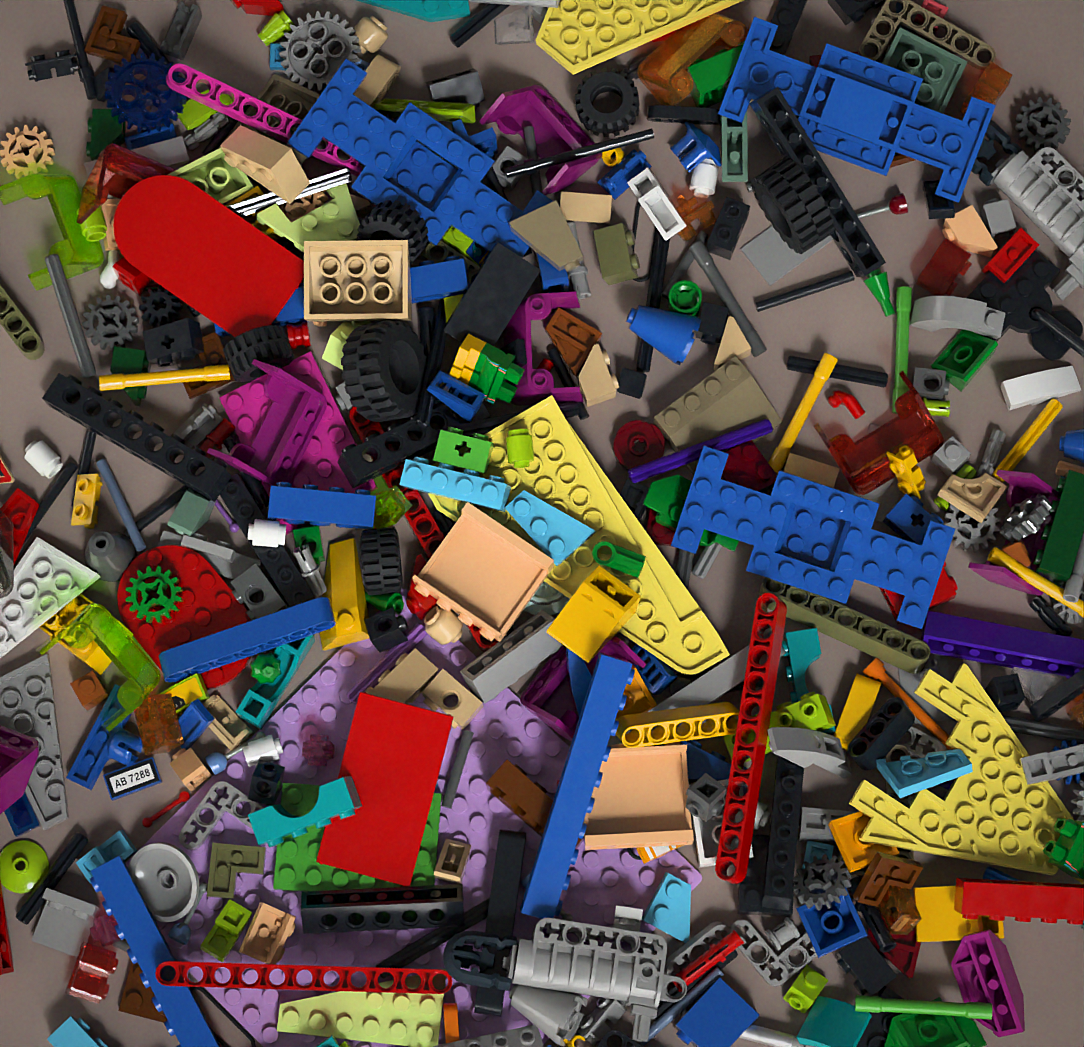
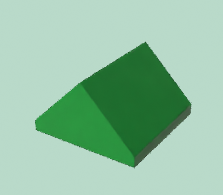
[931,329,998,392]

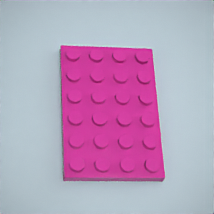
[219,351,378,535]

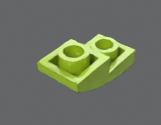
[175,89,232,130]

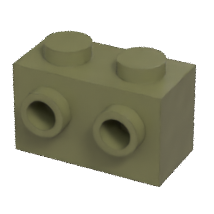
[593,223,640,285]

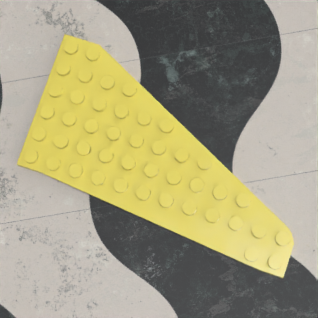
[428,395,730,675]

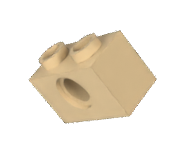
[422,669,484,730]

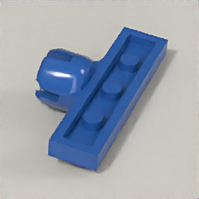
[66,684,143,791]

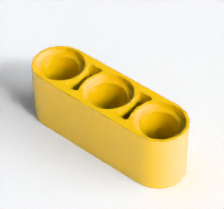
[833,673,881,750]

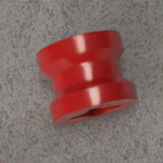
[287,321,311,349]

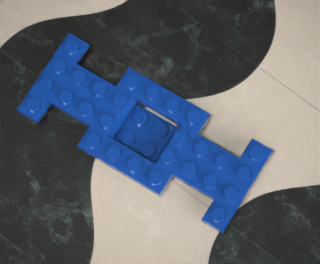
[718,17,996,203]
[287,59,553,258]
[671,446,955,629]

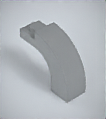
[910,296,1005,339]

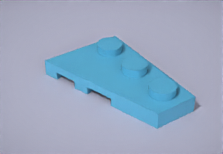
[504,490,597,567]
[876,749,973,798]

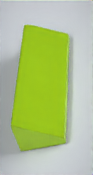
[373,98,476,123]

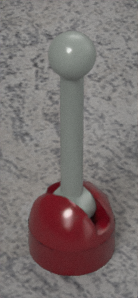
[856,193,908,219]

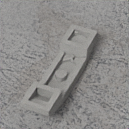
[1020,744,1084,785]

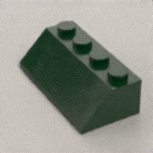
[1033,470,1084,587]

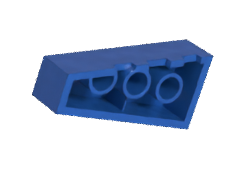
[268,482,376,529]

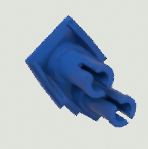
[670,122,722,173]

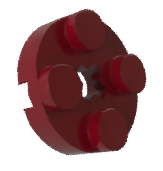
[613,420,665,470]

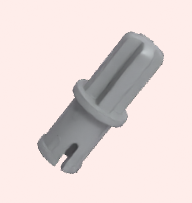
[293,545,327,596]

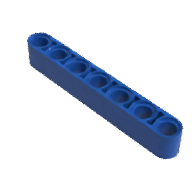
[159,597,336,682]

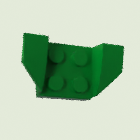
[643,474,739,552]
[884,997,987,1047]

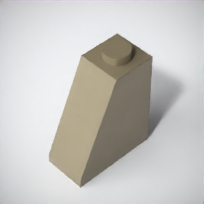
[509,200,583,272]

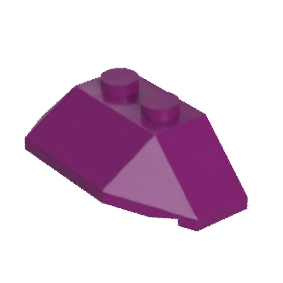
[951,929,1025,1037]

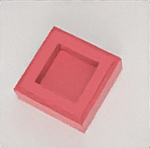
[914,0,948,32]

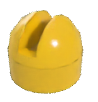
[602,148,624,166]

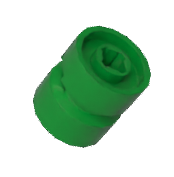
[668,280,702,317]

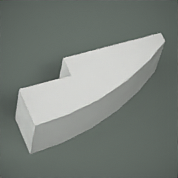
[627,168,687,241]
[1000,366,1081,410]

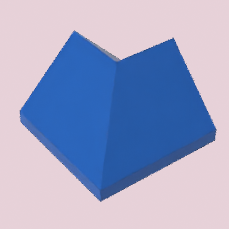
[796,888,868,958]

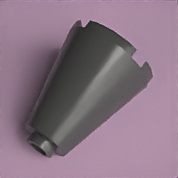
[84,531,136,582]

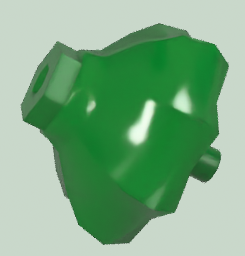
[250,653,281,684]

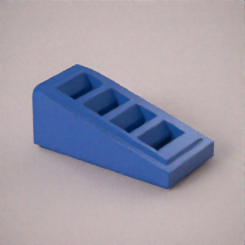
[427,370,485,422]
[631,644,678,695]

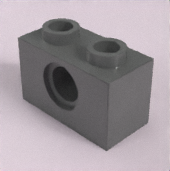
[231,563,289,620]

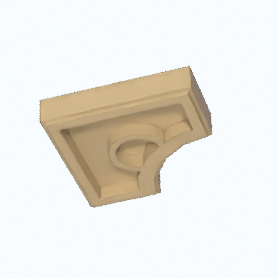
[937,472,1007,523]

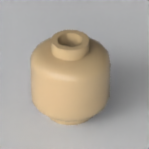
[353,15,388,54]
[424,606,463,645]

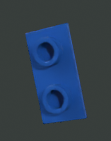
[597,149,652,200]

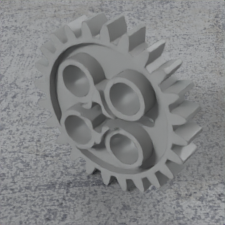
[279,11,361,93]

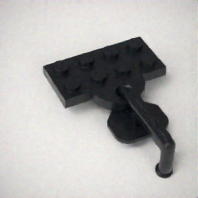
[967,250,1084,361]

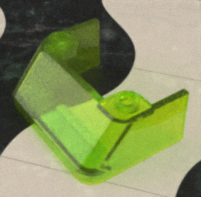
[0,174,104,291]
[36,603,161,732]

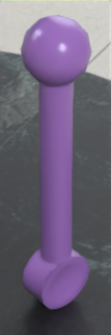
[215,500,239,533]

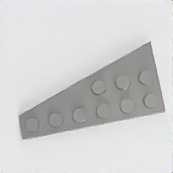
[0,654,69,830]

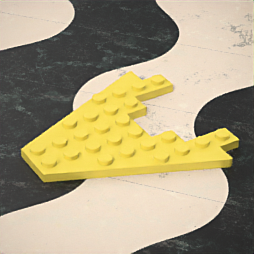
[536,0,744,75]
[849,663,1074,875]

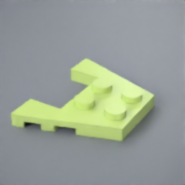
[257,168,360,252]

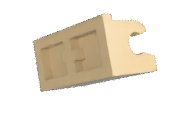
[560,192,612,224]
[203,695,254,751]

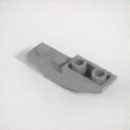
[767,727,853,779]

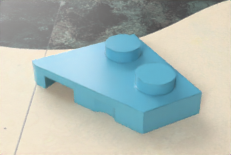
[642,872,691,943]

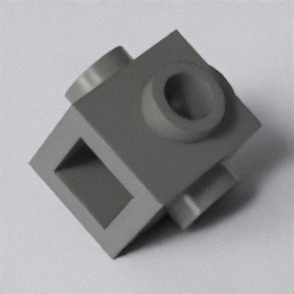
[686,773,727,822]

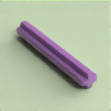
[347,623,427,704]

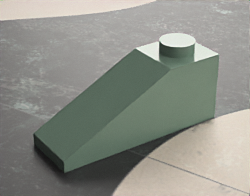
[720,111,748,182]

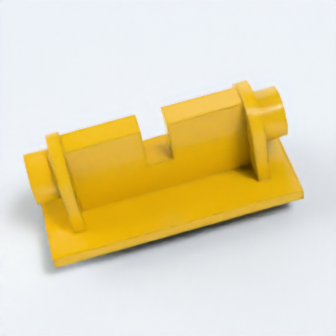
[886,445,926,499]
[71,474,103,529]

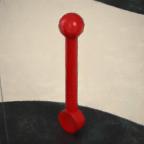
[142,791,190,828]

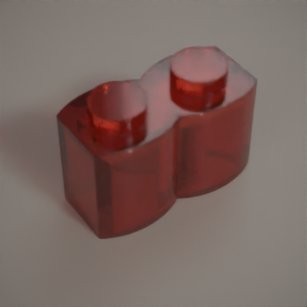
[916,238,972,296]
[65,942,118,1004]

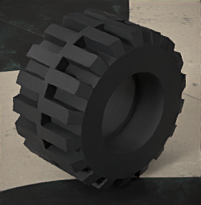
[575,68,640,137]
[357,200,429,265]
[223,325,294,382]
[360,527,403,595]

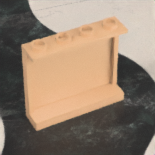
[412,502,554,642]
[583,742,694,850]

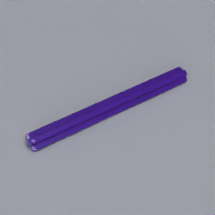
[628,419,773,483]

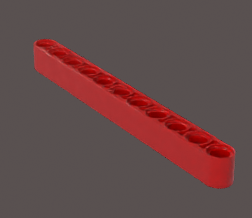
[349,406,499,652]
[715,593,787,884]
[155,961,452,994]

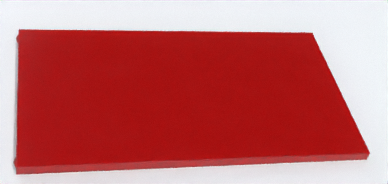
[316,692,454,887]

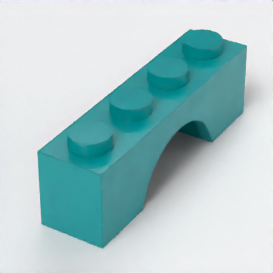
[782,628,835,735]
[236,635,315,730]
[248,776,362,847]

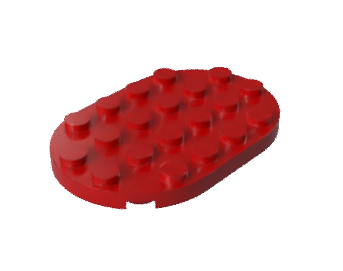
[117,545,252,690]

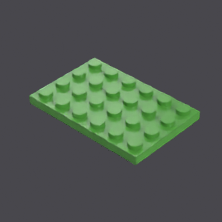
[273,783,442,892]

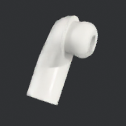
[100,250,121,289]

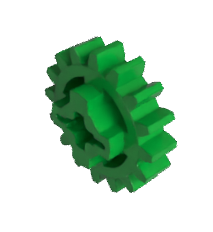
[125,566,183,623]

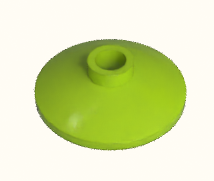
[0,840,49,894]

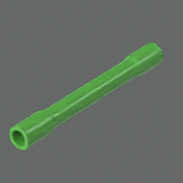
[892,286,912,415]
[855,995,992,1020]

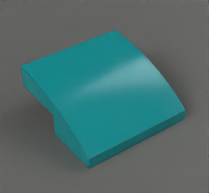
[797,996,872,1047]

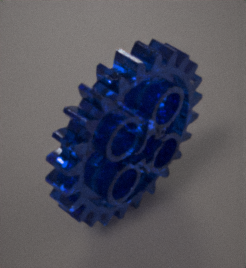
[104,52,187,133]

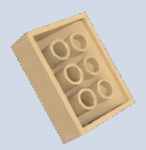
[304,240,412,322]

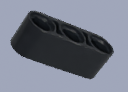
[847,697,915,771]

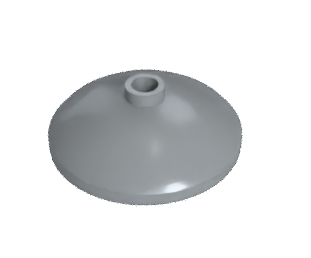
[128,842,199,922]

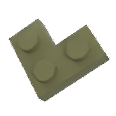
[207,843,267,899]

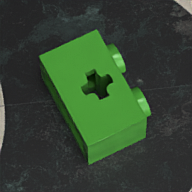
[433,427,494,474]

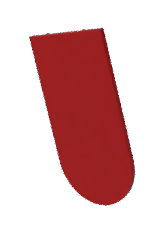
[114,175,304,337]

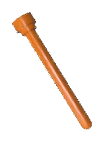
[862,657,954,750]

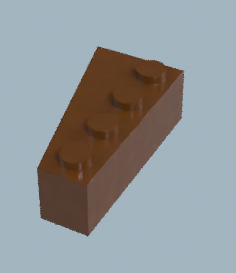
[486,759,584,849]

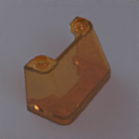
[637,12,749,106]

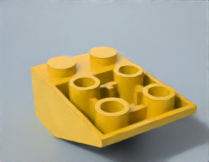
[547,566,641,663]
[39,593,133,675]
[913,886,1004,942]

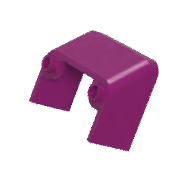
[479,85,602,195]
[504,291,584,406]
[207,359,327,486]
[968,470,1059,595]
[520,636,646,742]
[0,725,39,814]

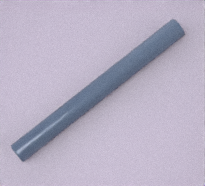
[96,459,146,552]
[639,967,724,1046]

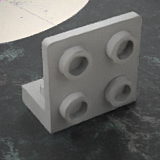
[32,888,101,958]

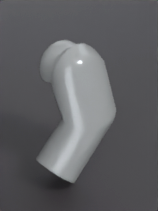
[919,659,940,680]

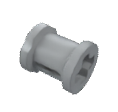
[765,917,800,951]

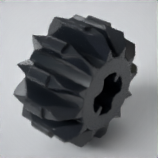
[139,285,183,328]

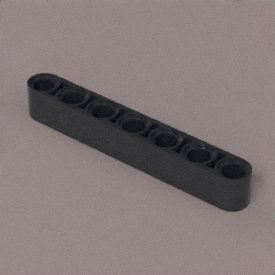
[474,829,527,1017]

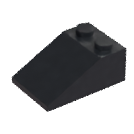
[738,834,794,917]

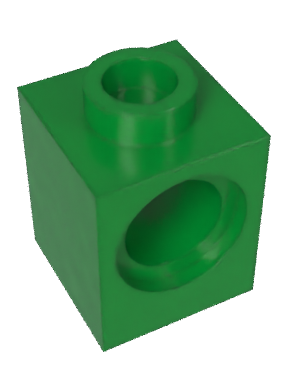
[293,526,325,565]

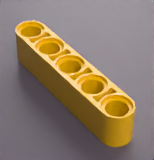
[616,702,739,748]

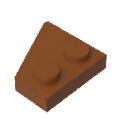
[545,307,602,377]

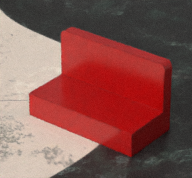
[981,228,1040,283]

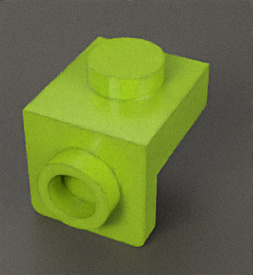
[783,964,828,1014]

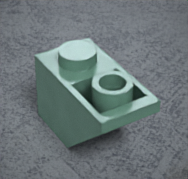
[167,488,216,536]

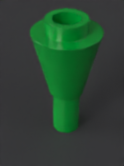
[863,269,895,317]
[365,591,404,615]

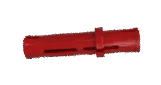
[673,930,744,992]

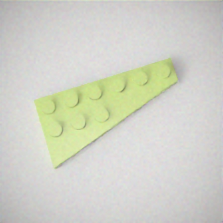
[277,969,447,1047]

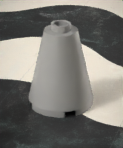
[509,984,587,1046]

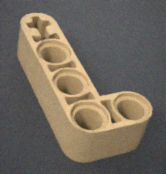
[354,54,401,108]

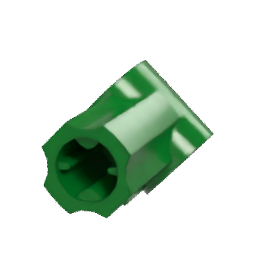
[592,541,646,578]

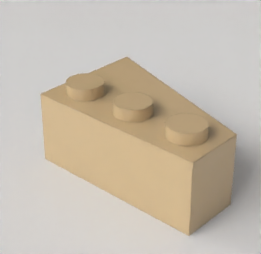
[220,125,310,204]
[364,648,438,704]

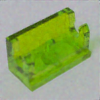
[364,486,412,530]

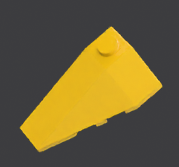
[320,538,369,651]

